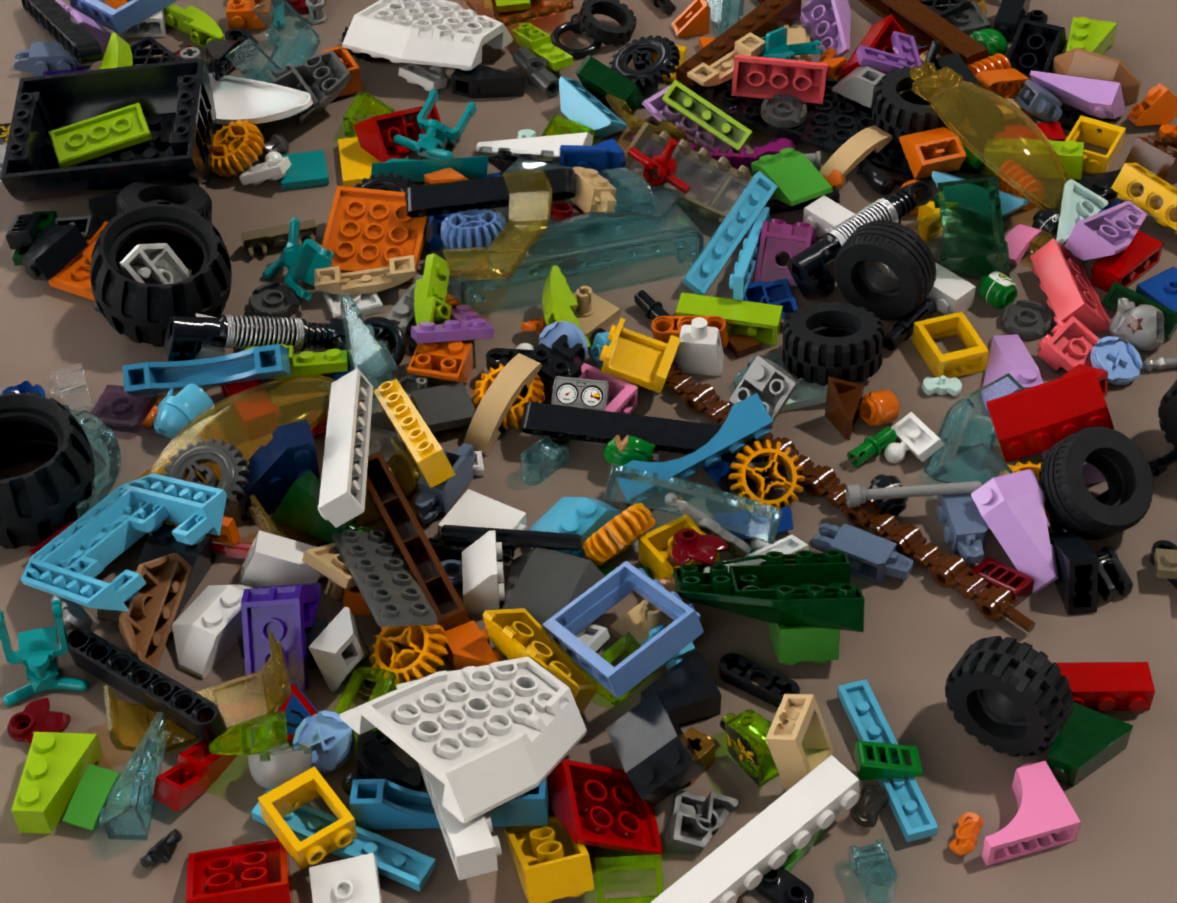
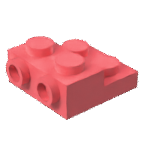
[1037,316,1100,372]

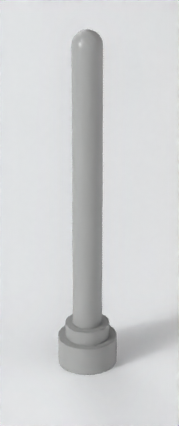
[846,481,982,508]

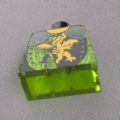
[720,709,779,787]

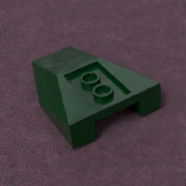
[673,550,864,632]

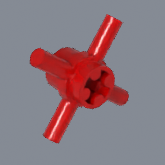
[627,138,691,202]

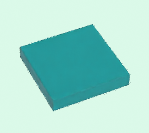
[280,150,329,190]

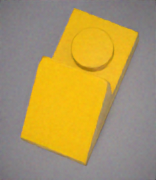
[917,201,958,244]

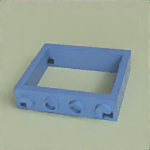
[69,0,177,34]
[542,561,704,699]

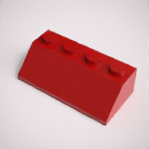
[841,14,907,77]
[986,367,1114,463]

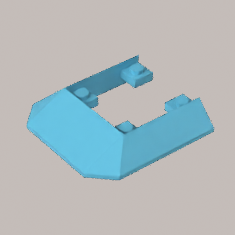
[20,473,227,612]

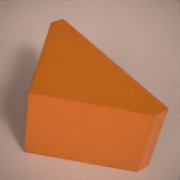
[671,0,710,38]

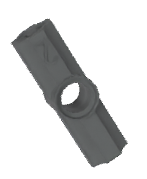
[513,46,559,98]

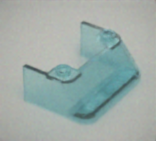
[226,0,320,83]
[924,373,1025,485]

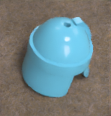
[154,384,217,440]

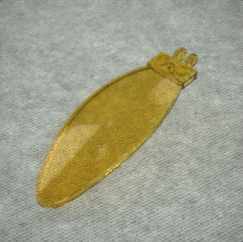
[909,61,1069,213]
[137,375,335,524]

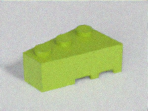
[1066,17,1117,56]
[11,732,104,834]

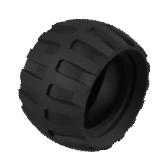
[90,202,232,347]
[0,391,95,549]

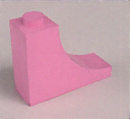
[981,761,1081,866]

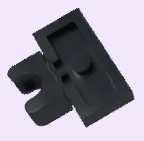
[527,334,585,384]

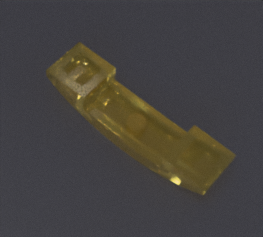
[605,93,687,142]

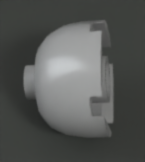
[247,743,312,789]

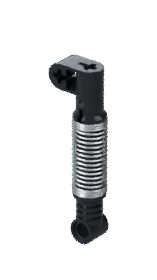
[787,181,932,301]
[164,314,349,362]

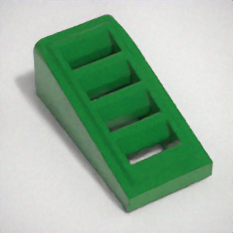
[854,741,923,780]

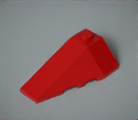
[353,105,441,163]

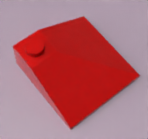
[547,759,664,857]
[186,839,293,903]

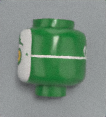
[979,271,1018,309]

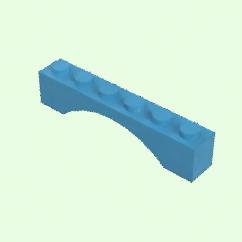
[122,344,290,397]
[609,393,773,508]
[349,777,549,830]

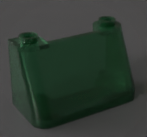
[933,176,1010,278]

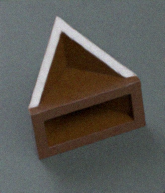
[825,376,864,440]

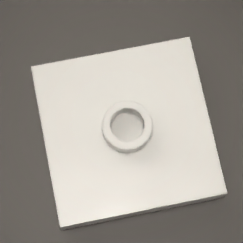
[309,853,382,903]

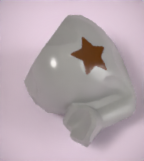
[1109,298,1164,351]

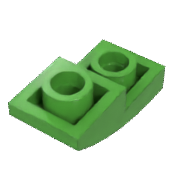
[62,764,121,832]

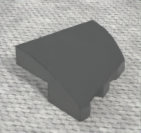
[665,789,739,853]

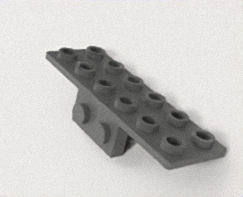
[332,529,438,627]

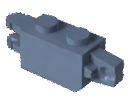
[13,41,94,76]
[1015,79,1062,123]
[415,443,476,524]
[936,493,989,564]
[811,523,914,583]

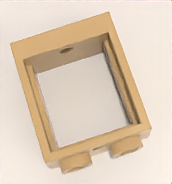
[765,694,834,792]

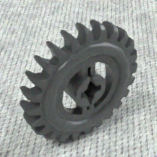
[162,438,250,514]

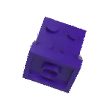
[241,583,321,694]

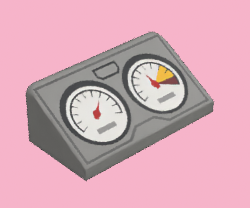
[551,376,609,411]

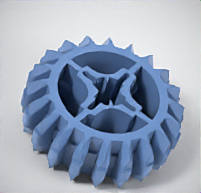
[440,208,508,253]

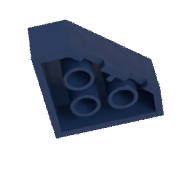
[234,420,320,521]

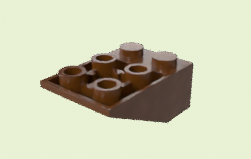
[1124,135,1177,185]

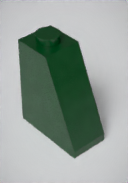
[575,55,644,116]
[270,470,361,543]
[1046,702,1133,787]

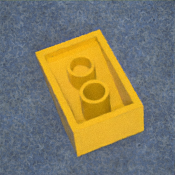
[504,814,595,903]

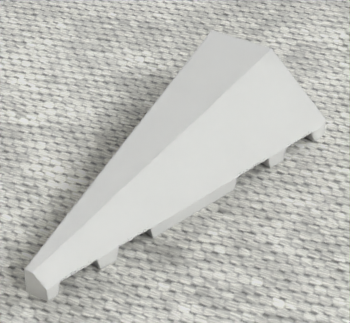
[476,132,593,158]

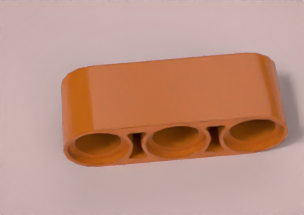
[975,68,1031,100]
[651,316,728,349]

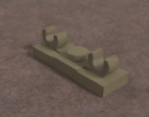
[242,219,316,258]

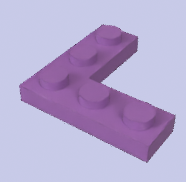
[856,31,923,74]
[411,305,494,344]

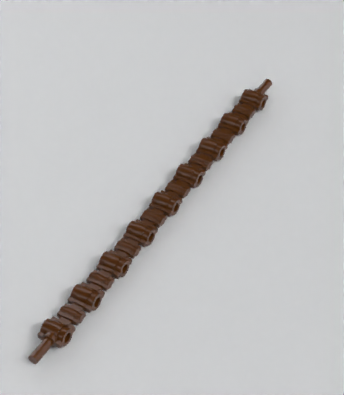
[663,360,1036,633]

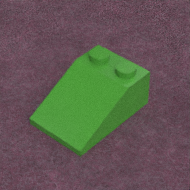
[751,148,833,206]
[767,622,840,665]

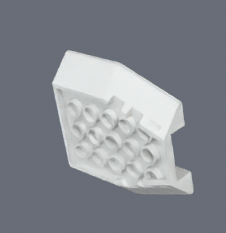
[342,0,513,71]
[340,657,587,824]

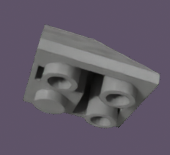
[832,66,885,108]
[729,355,798,423]
[308,607,370,692]

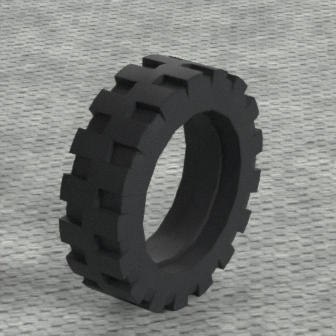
[577,0,637,46]

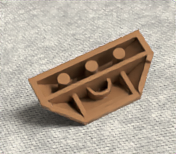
[1052,48,1142,105]
[119,553,192,669]

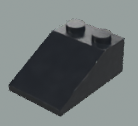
[1006,18,1066,79]
[124,523,216,622]
[606,692,706,806]

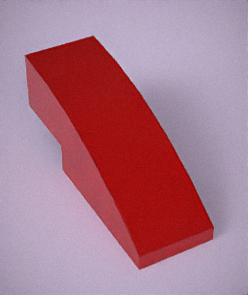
[153,735,243,812]

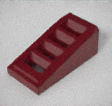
[969,557,1035,605]

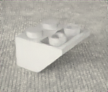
[462,530,505,615]

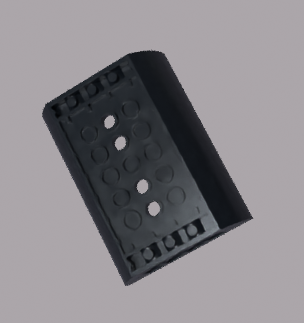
[0,58,216,201]

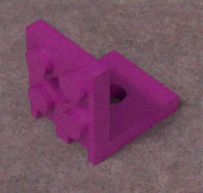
[754,219,817,287]

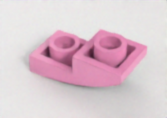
[993,224,1042,266]

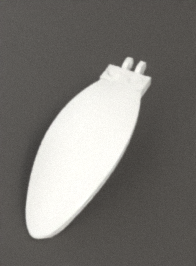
[208,73,313,125]

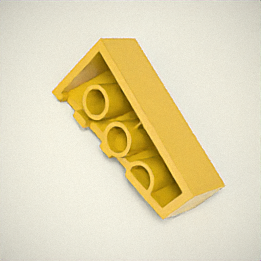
[483,608,599,715]

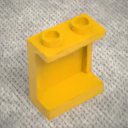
[599,318,681,394]

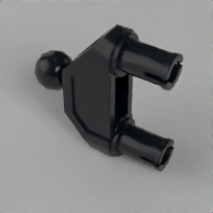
[342,729,425,796]

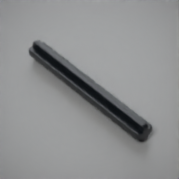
[441,525,582,551]

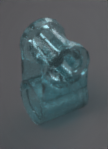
[521,435,570,485]
[848,839,897,903]

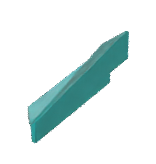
[371,156,489,182]

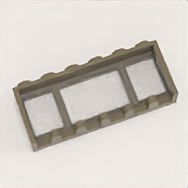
[624,122,764,225]

